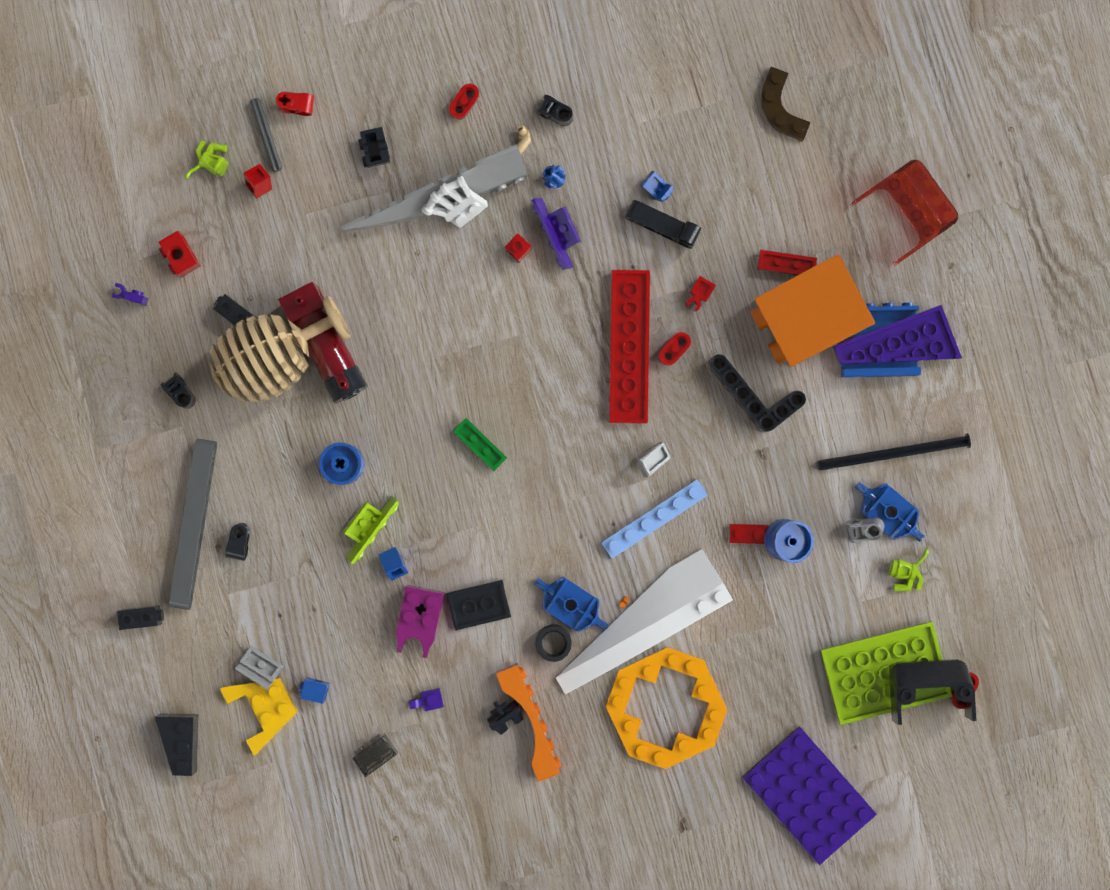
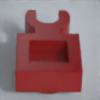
[686,276,716,312]

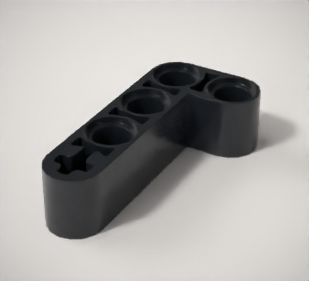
[625,200,702,249]

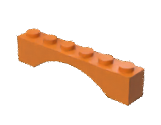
[496,663,562,782]

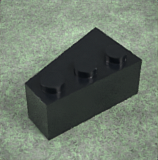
[155,713,199,776]

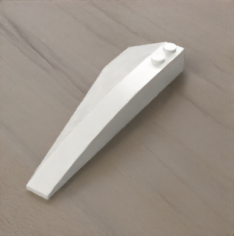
[556,549,733,695]

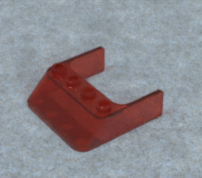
[851,160,958,266]

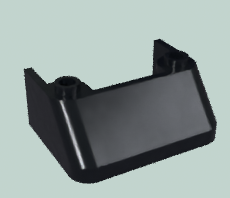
[889,659,977,725]

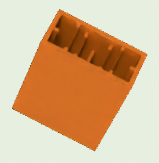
[750,254,876,367]

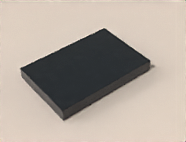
[446,580,511,631]

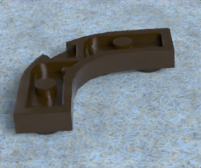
[761,66,811,141]

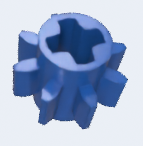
[542,165,566,189]

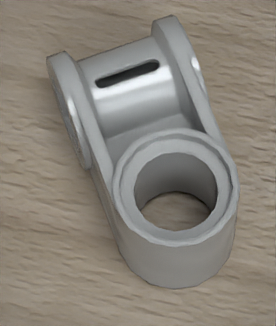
[845,517,884,543]

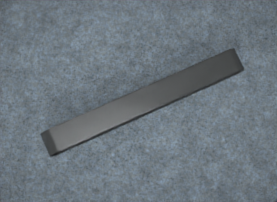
[169,438,217,610]

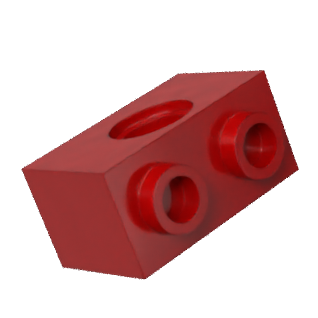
[158,231,201,277]

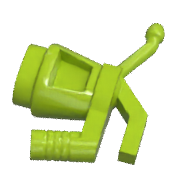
[184,140,229,179]
[888,549,929,592]

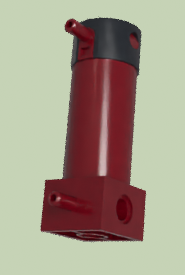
[278,281,368,404]

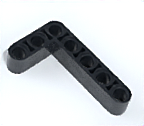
[709,354,806,432]

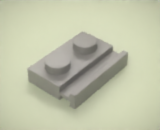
[235,646,283,691]

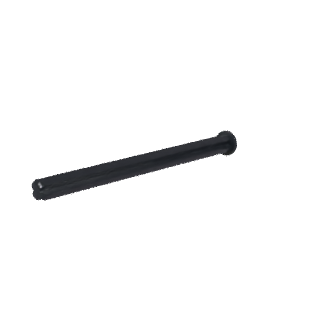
[817,433,971,471]

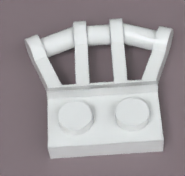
[422,176,488,228]

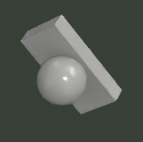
[636,441,671,478]

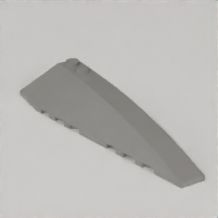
[341,145,527,233]

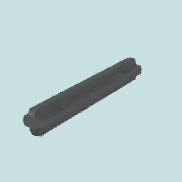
[250,98,283,172]

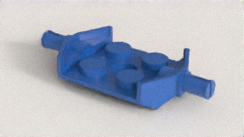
[855,482,925,542]
[533,577,608,632]

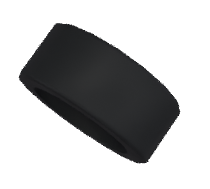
[535,624,572,662]

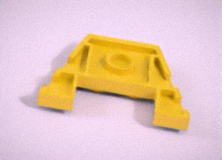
[220,678,298,755]

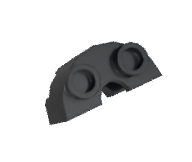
[358,127,391,168]

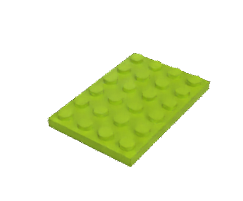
[820,621,952,725]

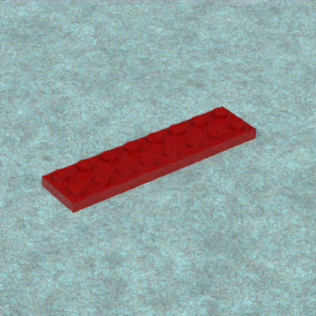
[609,270,650,424]

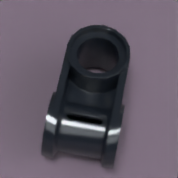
[536,94,573,126]
[160,372,196,409]
[225,523,251,561]

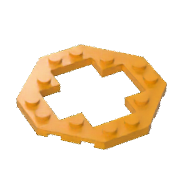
[606,647,727,769]

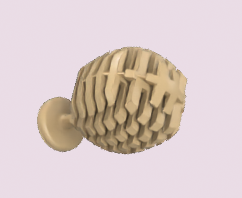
[209,296,351,403]

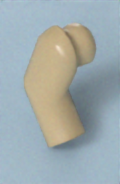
[516,125,531,155]

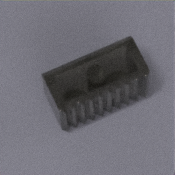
[352,734,398,777]

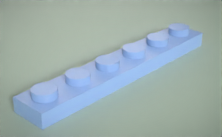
[601,479,708,558]

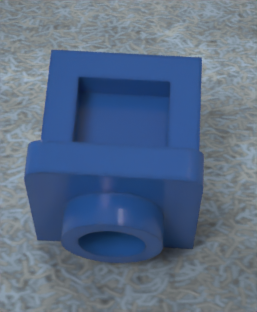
[640,171,674,202]

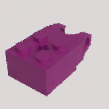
[396,585,445,658]

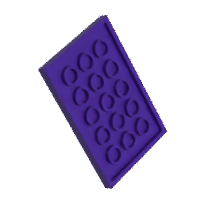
[743,726,877,865]

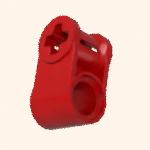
[276,91,314,116]

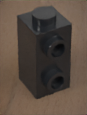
[214,294,258,327]
[117,605,164,630]

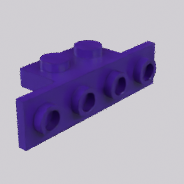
[531,198,581,270]

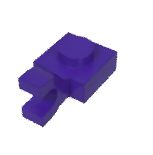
[112,283,149,306]
[409,688,444,711]

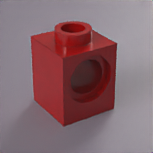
[244,164,272,199]
[505,233,532,263]

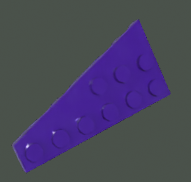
[833,305,962,364]

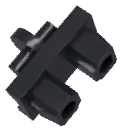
[487,700,523,735]

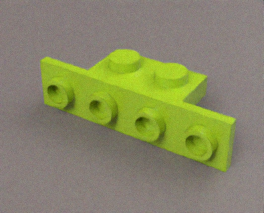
[342,495,399,565]

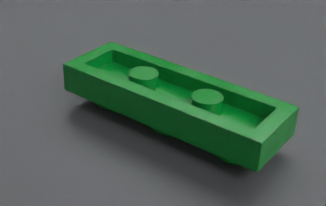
[453,418,507,471]

